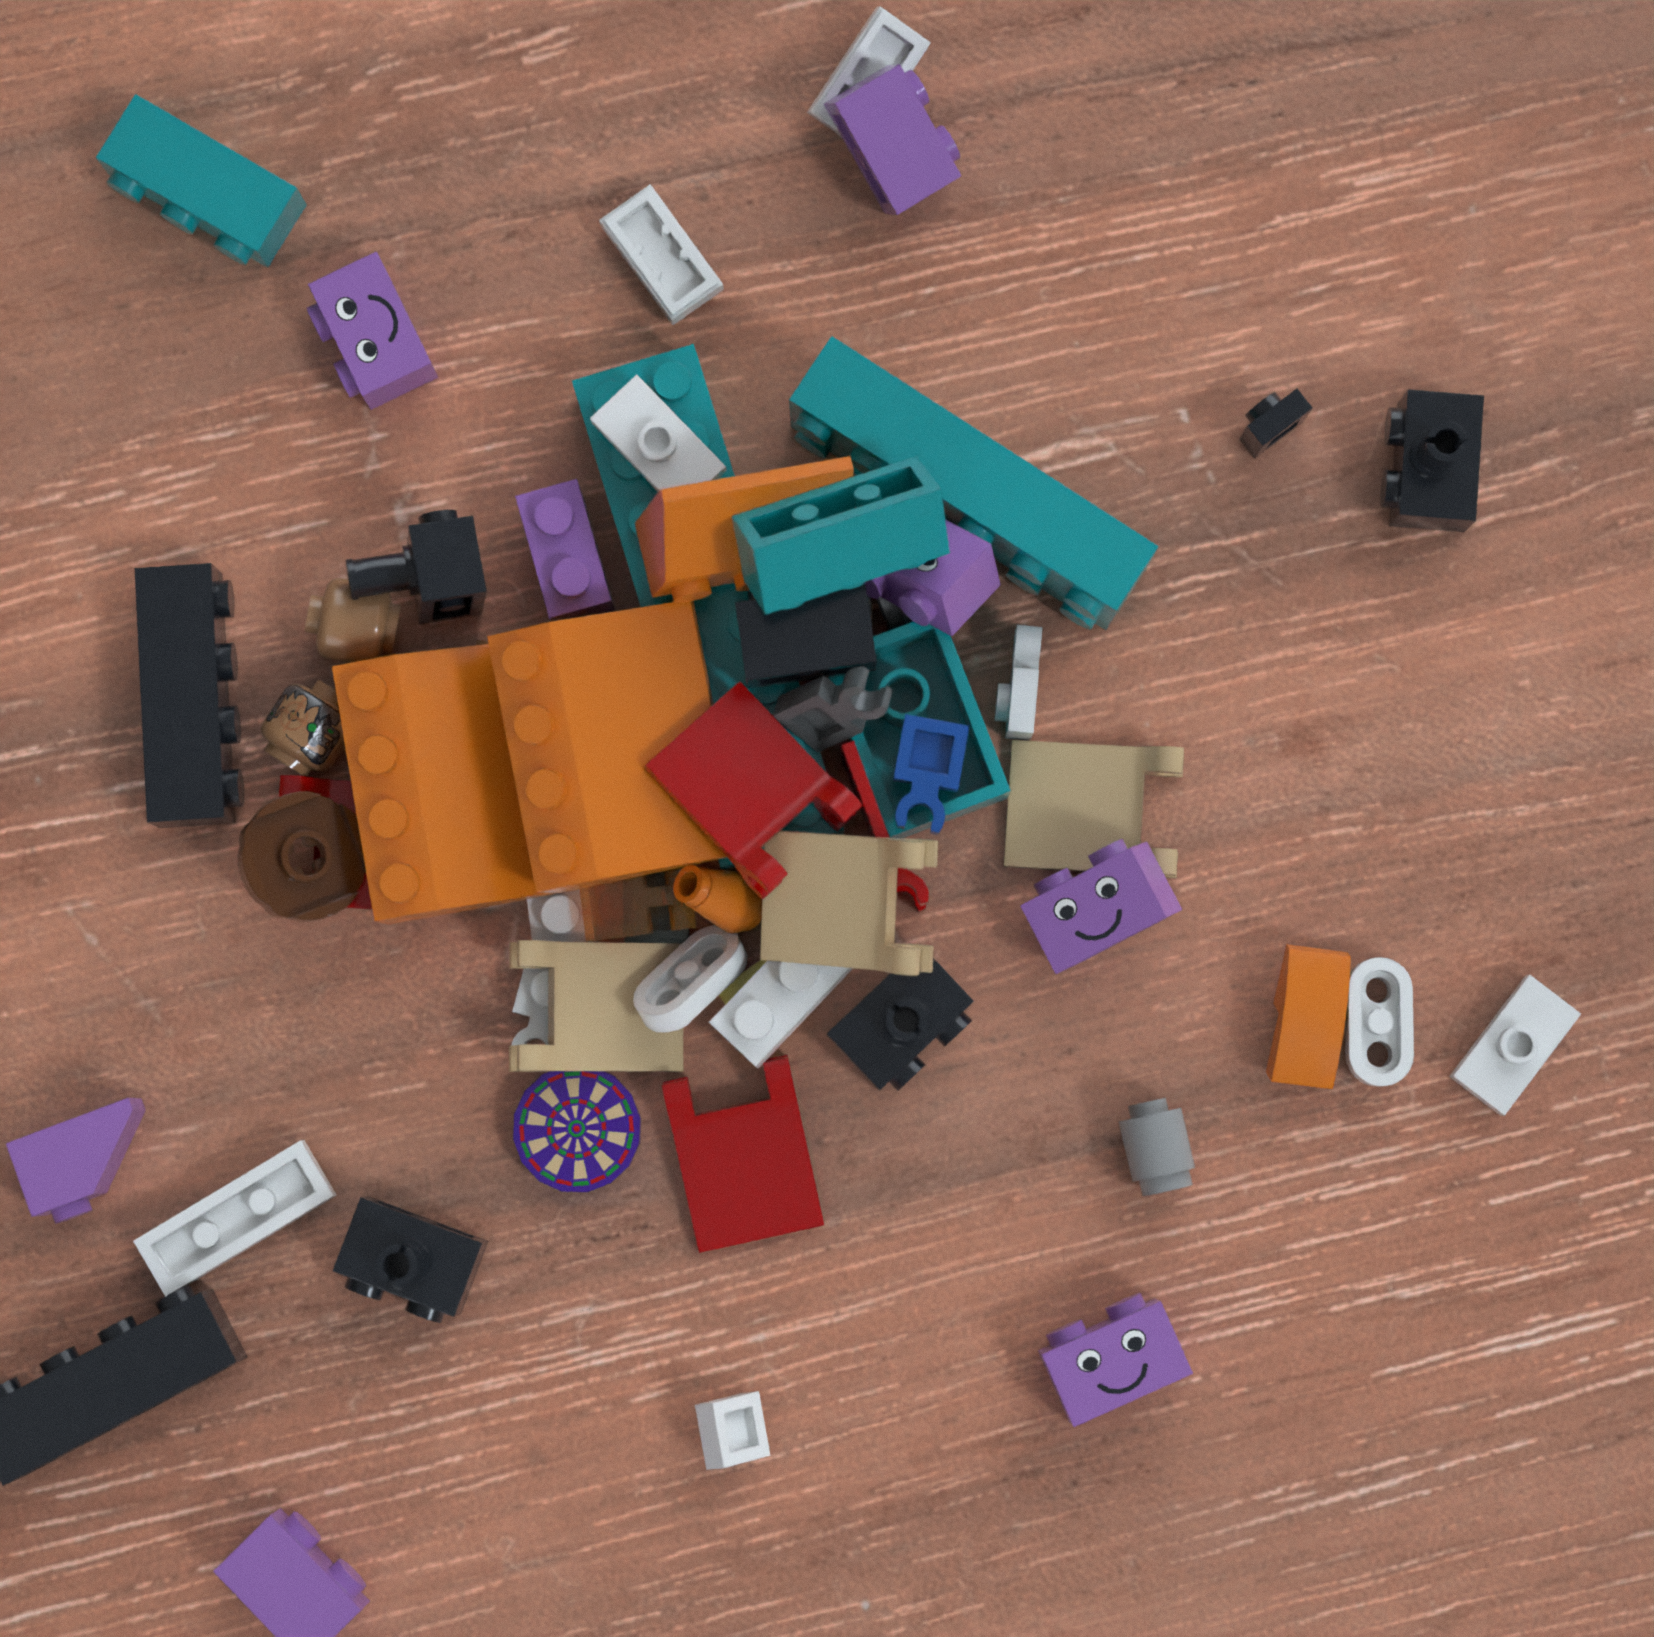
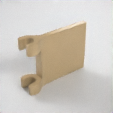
[1004,740,1184,878]
[760,830,938,975]
[509,940,683,1072]

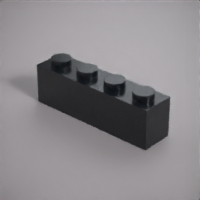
[134,563,244,828]
[0,1285,248,1486]

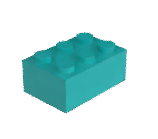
[827,621,1011,838]

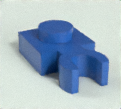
[893,714,969,835]

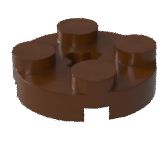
[237,791,366,922]

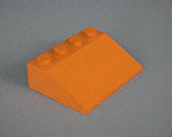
[487,601,728,893]
[332,644,576,925]

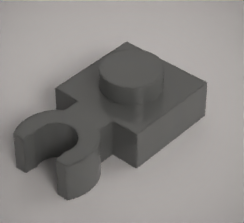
[773,667,893,753]

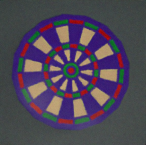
[513,1071,641,1192]

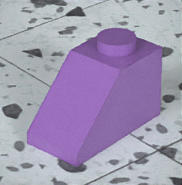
[6,1098,146,1224]

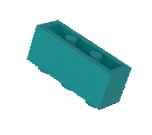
[96,94,307,268]
[732,456,950,615]

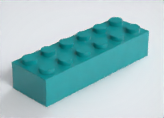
[789,336,1159,630]

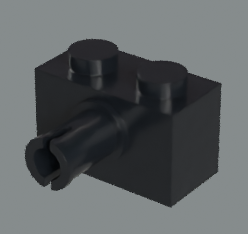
[1380,389,1484,532]
[346,510,487,625]
[735,584,877,689]
[827,958,974,1091]
[333,1196,489,1323]

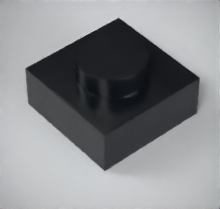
[1240,388,1313,458]

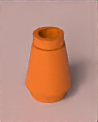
[673,865,762,934]

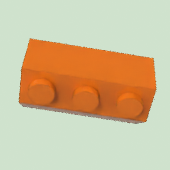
[634,456,853,603]

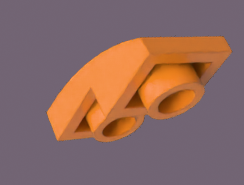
[1266,944,1351,1089]

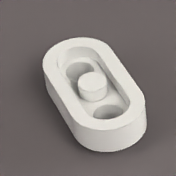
[633,925,748,1032]
[1345,957,1414,1087]

